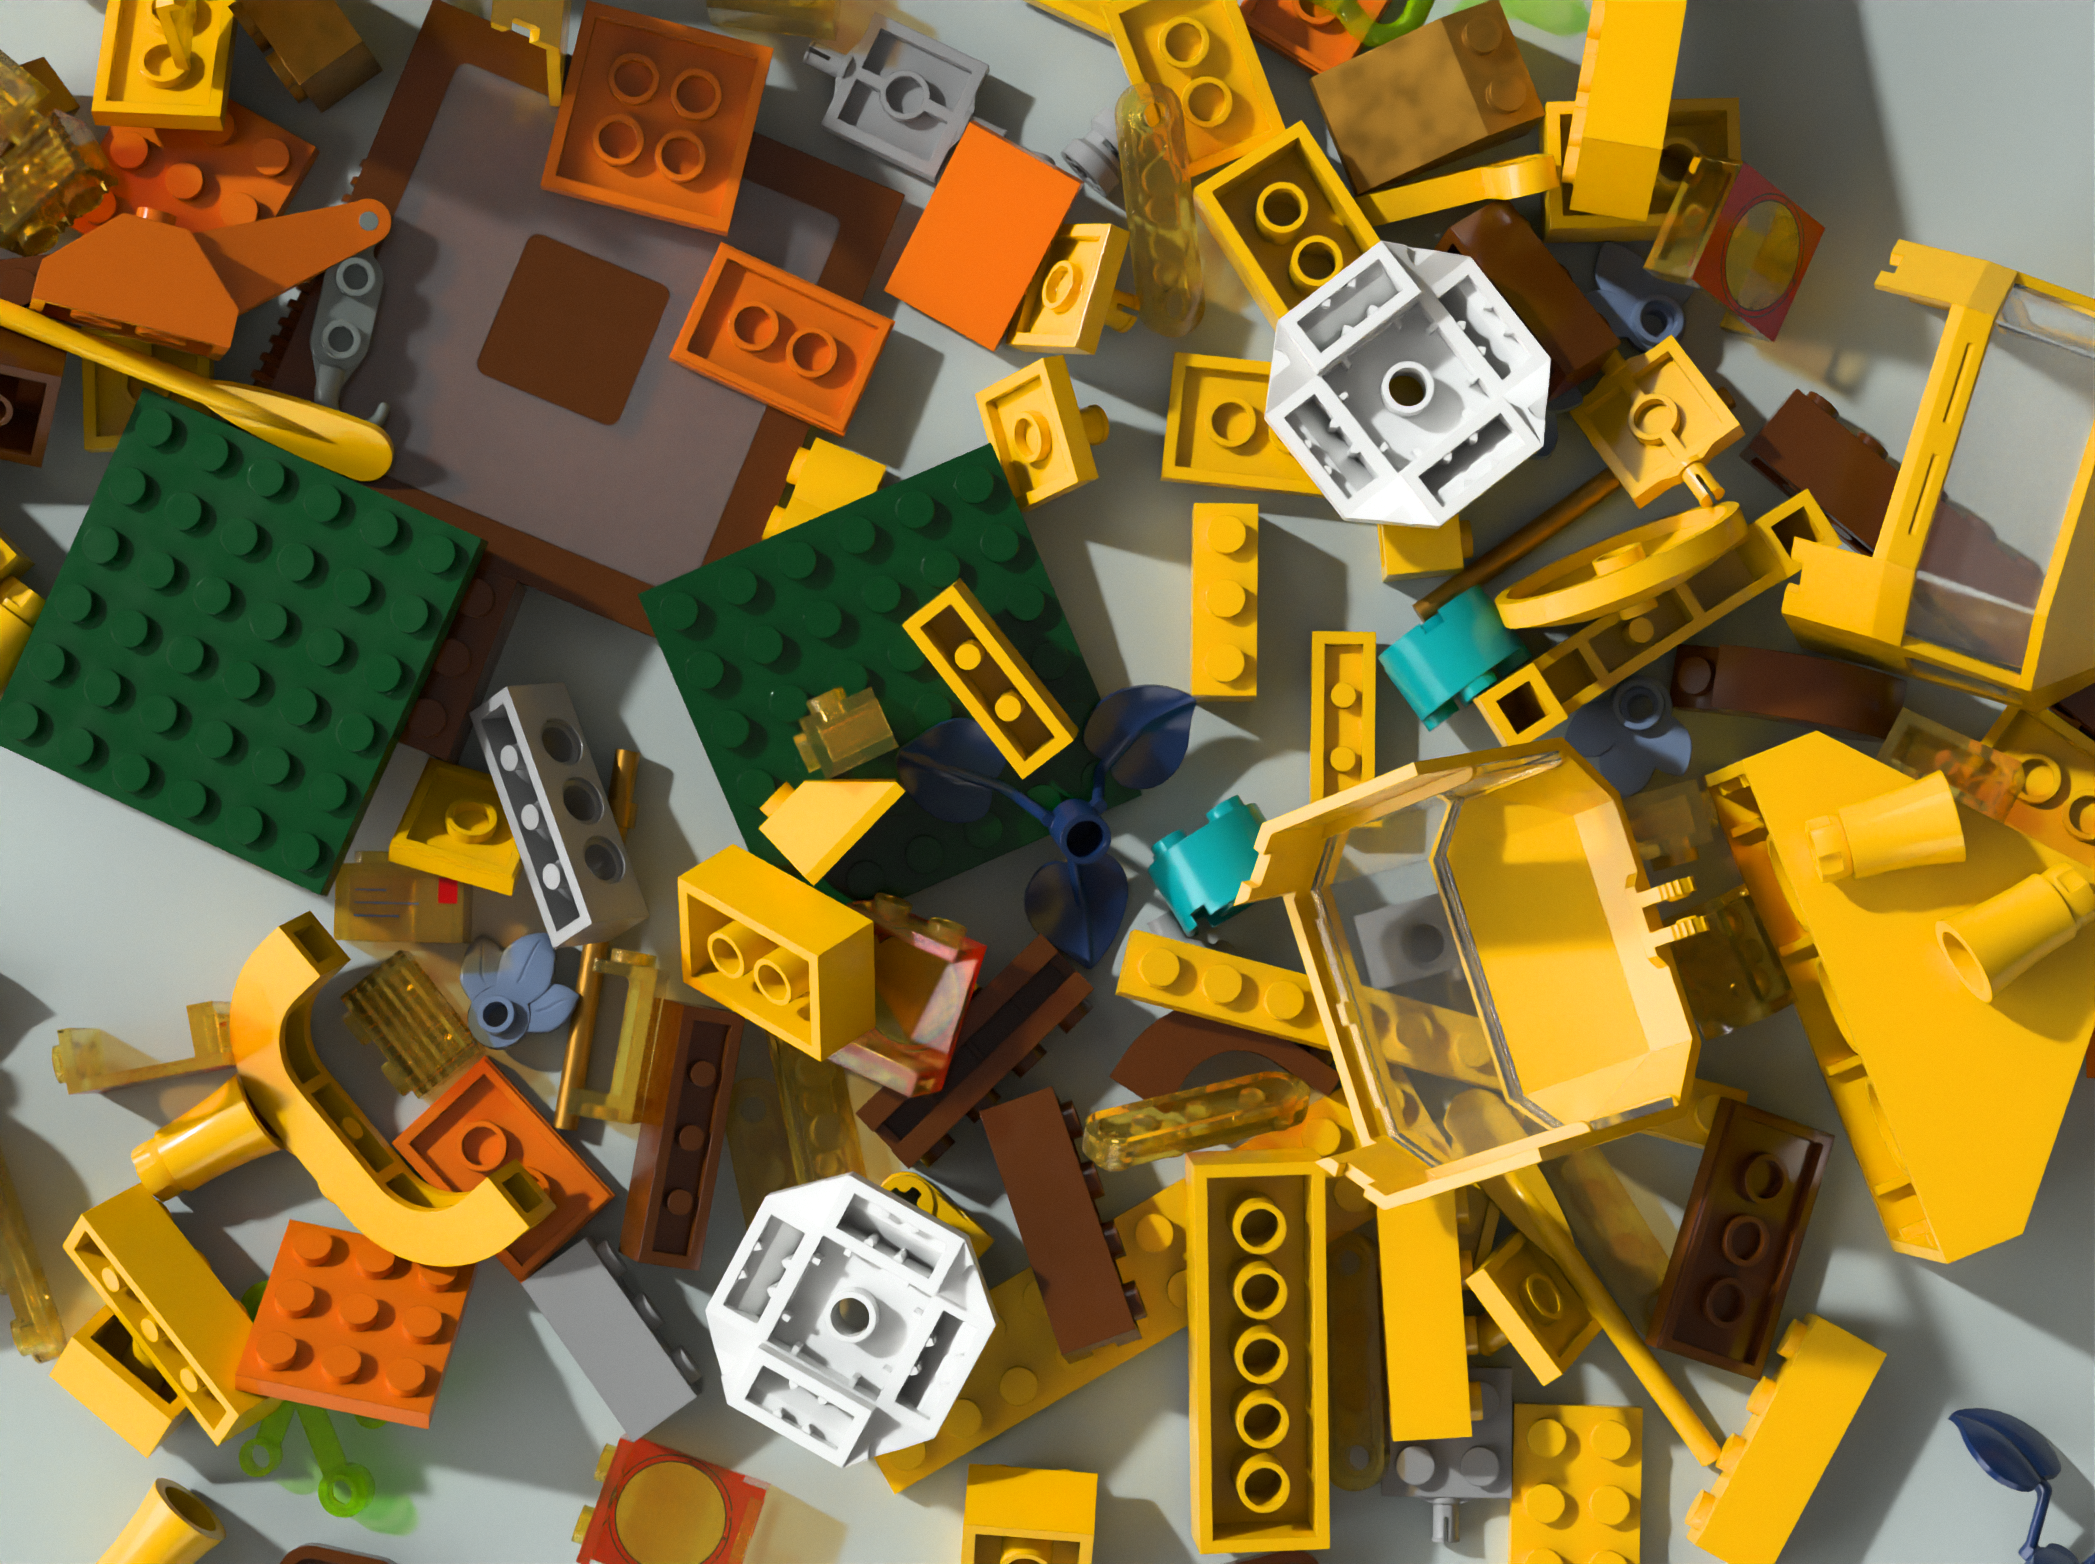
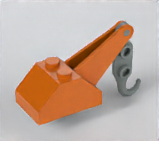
[29,199,391,427]

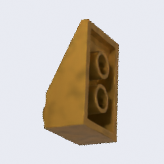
[1309,0,1546,197]

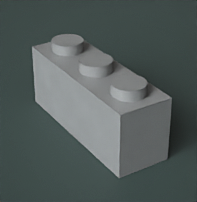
[521,1235,703,1443]

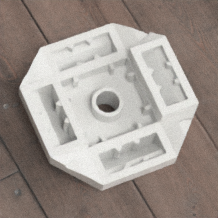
[1264,240,1551,529]
[705,1171,999,1468]

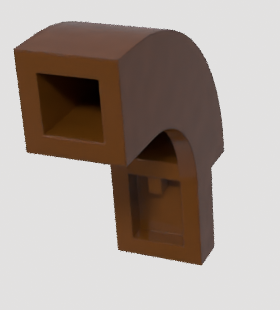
[1670,644,1907,744]
[1109,1010,1340,1112]

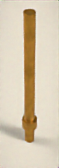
[1412,386,1737,623]
[553,749,641,1131]

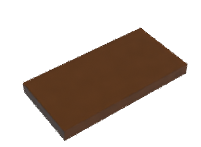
[1644,1097,1835,1381]

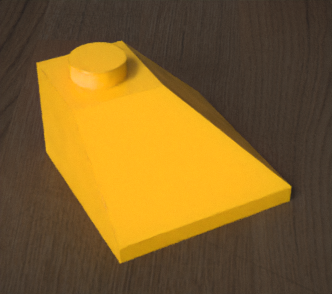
[759,778,906,886]

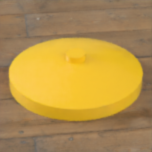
[1495,501,1749,629]

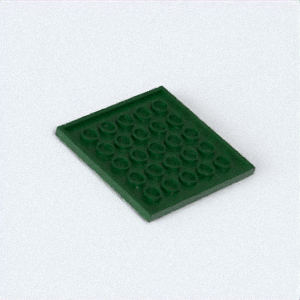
[0,387,489,897]
[637,443,1142,912]

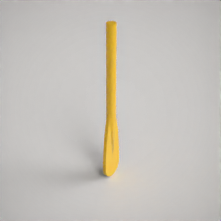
[0,298,394,481]
[1438,1090,1721,1467]

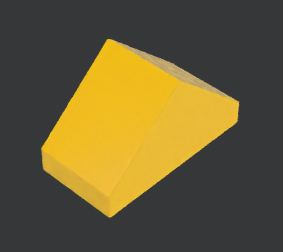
[1701,730,2095,1264]

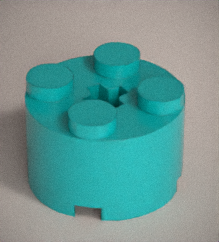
[1378,584,1533,732]
[1147,795,1267,937]

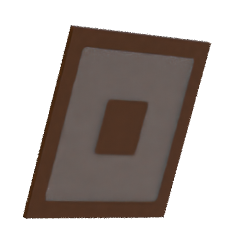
[250,0,905,639]

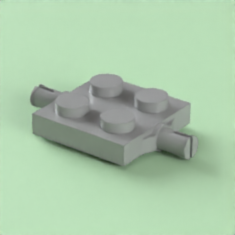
[802,12,1008,183]
[1381,1361,1513,1543]

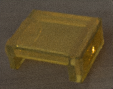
[566,948,670,1124]

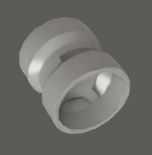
[1061,107,1150,197]

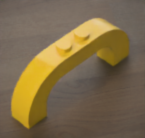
[1473,488,1843,747]
[229,911,557,1267]

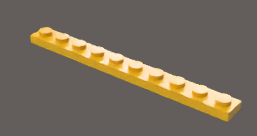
[1115,929,1748,1149]

